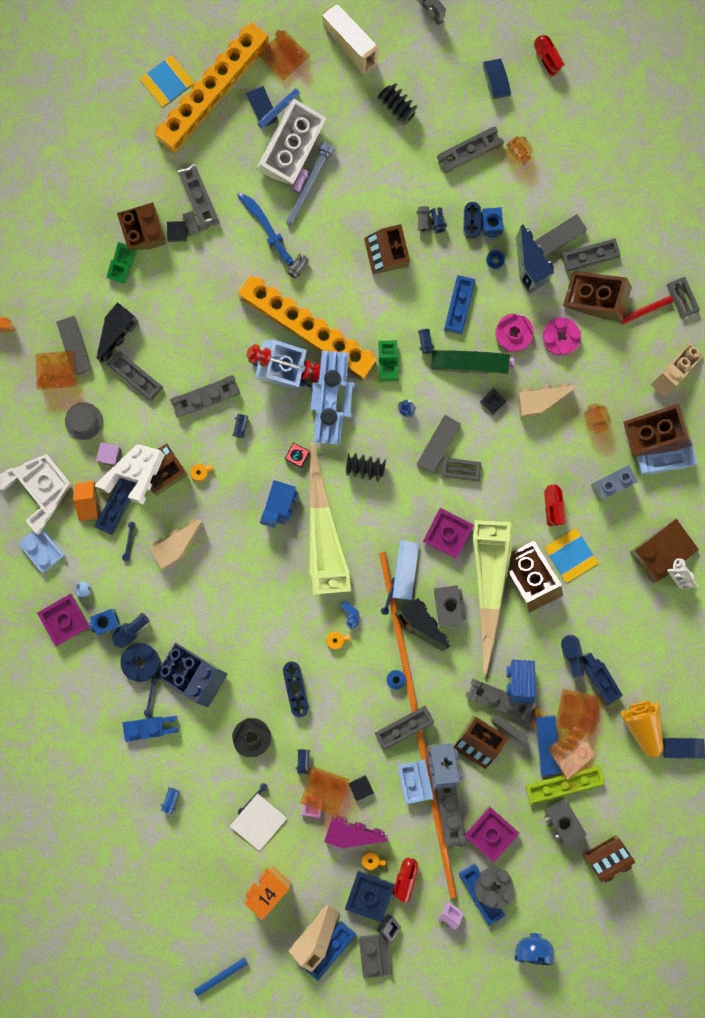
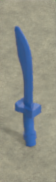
[238,193,294,266]

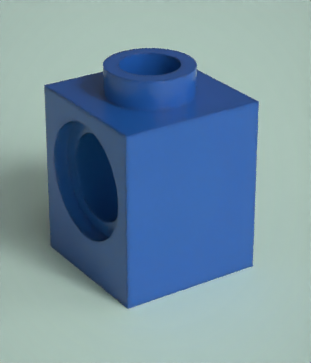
[481,207,504,238]
[89,609,121,635]

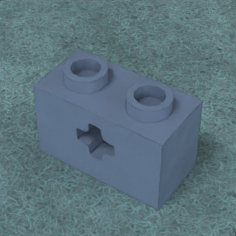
[591,465,638,501]
[427,743,462,789]

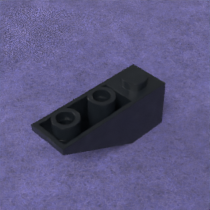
[96,302,138,363]
[394,598,451,651]

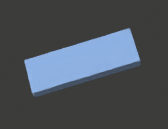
[392,540,419,600]

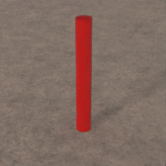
[620,295,674,325]

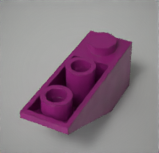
[324,815,388,849]

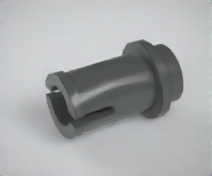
[416,206,431,231]
[182,211,201,236]
[287,253,309,279]

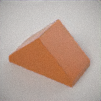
[73,481,99,521]

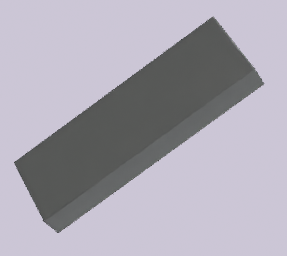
[534,214,587,257]
[561,238,621,272]
[56,316,92,376]
[107,351,163,401]
[417,415,461,474]
[375,705,435,750]

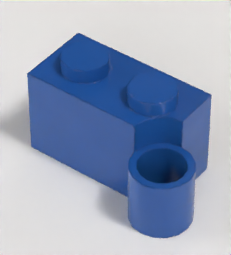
[260,480,299,528]

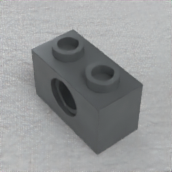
[433,585,466,627]
[544,798,587,847]

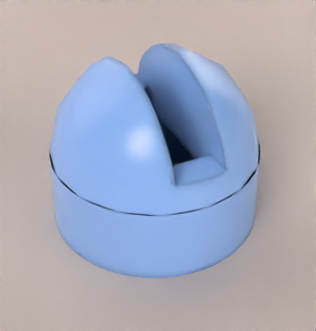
[76,582,91,597]

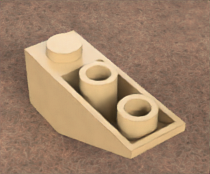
[650,343,703,397]
[517,383,576,418]
[150,519,203,570]
[289,905,339,972]

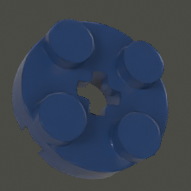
[120,643,160,682]

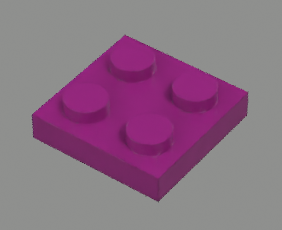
[422,507,474,559]
[37,594,90,647]
[464,806,519,863]

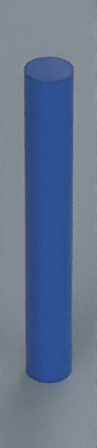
[257,88,300,129]
[194,957,248,997]

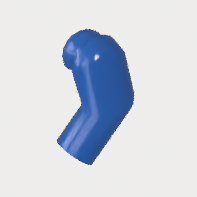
[339,600,359,629]

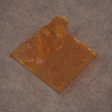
[258,30,310,81]
[36,350,77,390]
[556,689,601,735]
[548,725,595,779]
[300,767,349,817]

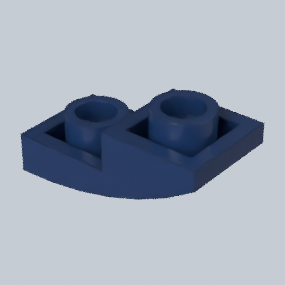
[483,58,511,99]
[663,738,705,759]

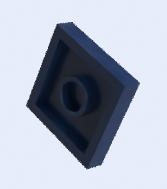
[345,870,395,922]

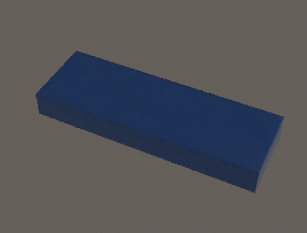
[94,478,137,535]

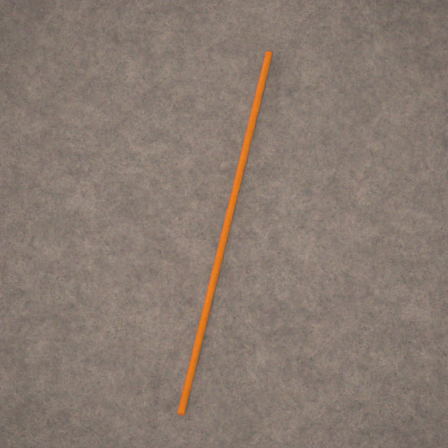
[379,552,457,898]

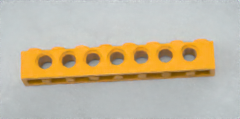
[155,22,269,154]
[238,275,377,381]

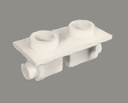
[667,559,698,590]

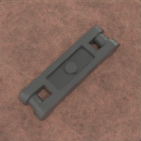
[437,126,504,174]
[177,163,220,231]
[170,375,240,418]
[465,679,537,722]
[436,787,466,850]

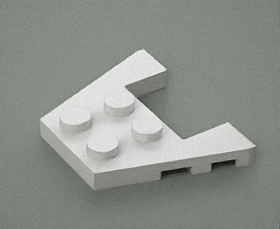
[95,444,164,505]
[0,454,72,534]

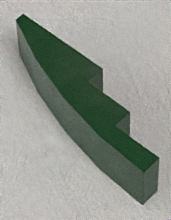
[431,350,510,374]

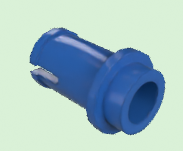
[160,787,180,814]

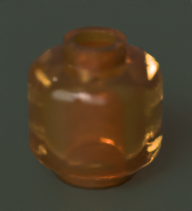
[505,135,534,165]
[583,403,611,433]

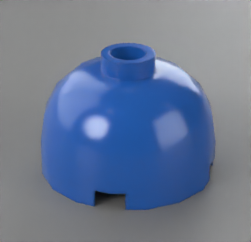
[514,933,555,965]

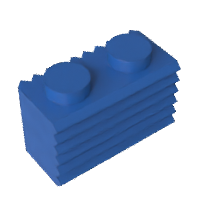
[506,659,536,703]

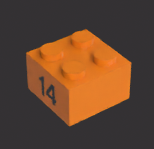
[244,866,291,920]

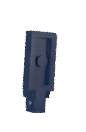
[581,652,623,706]

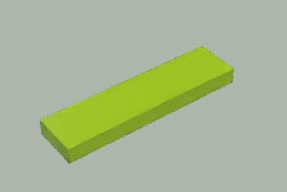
[525,765,605,805]

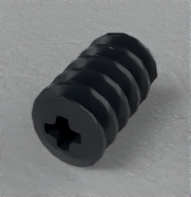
[377,83,418,126]
[345,453,386,482]

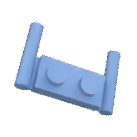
[637,445,698,475]

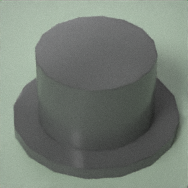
[65,402,103,440]

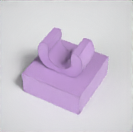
[438,901,464,930]

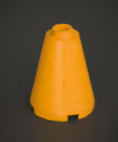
[621,701,664,758]

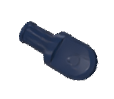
[112,613,150,648]
[561,635,584,677]

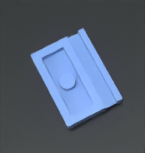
[18,529,65,573]
[398,759,434,804]

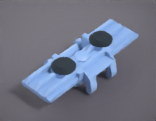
[310,351,355,445]

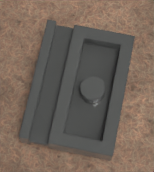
[418,0,446,26]
[359,934,392,978]

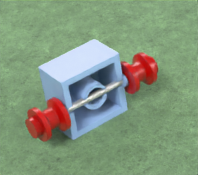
[246,340,321,388]

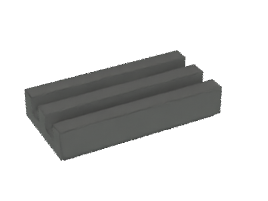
[666,277,700,319]
[441,457,481,482]
[491,714,528,744]

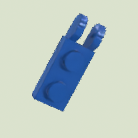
[122,715,179,742]

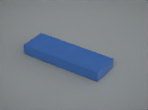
[444,275,476,335]
[535,715,561,776]
[458,863,505,926]
[303,921,356,981]

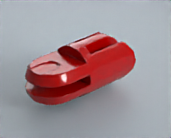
[534,35,565,77]
[544,484,566,527]
[393,857,418,903]

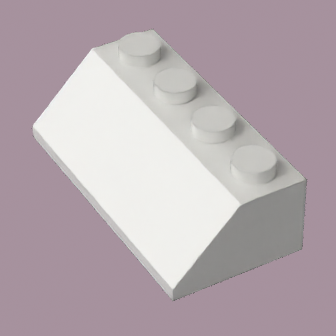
[256,99,326,185]

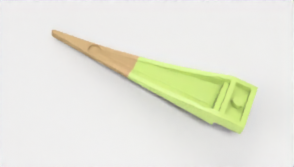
[310,442,351,595]
[473,520,514,676]

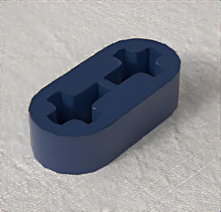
[463,202,481,239]

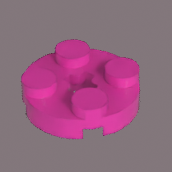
[495,313,534,352]
[542,317,581,356]

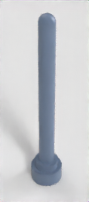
[286,142,335,226]

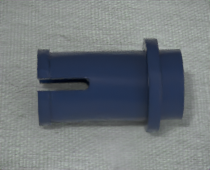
[431,207,447,233]
[418,329,434,354]
[232,414,250,439]
[295,749,311,774]

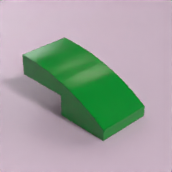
[106,242,137,284]
[378,340,398,382]

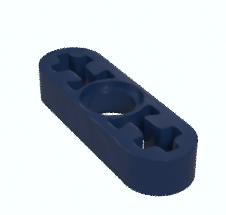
[283,661,309,717]

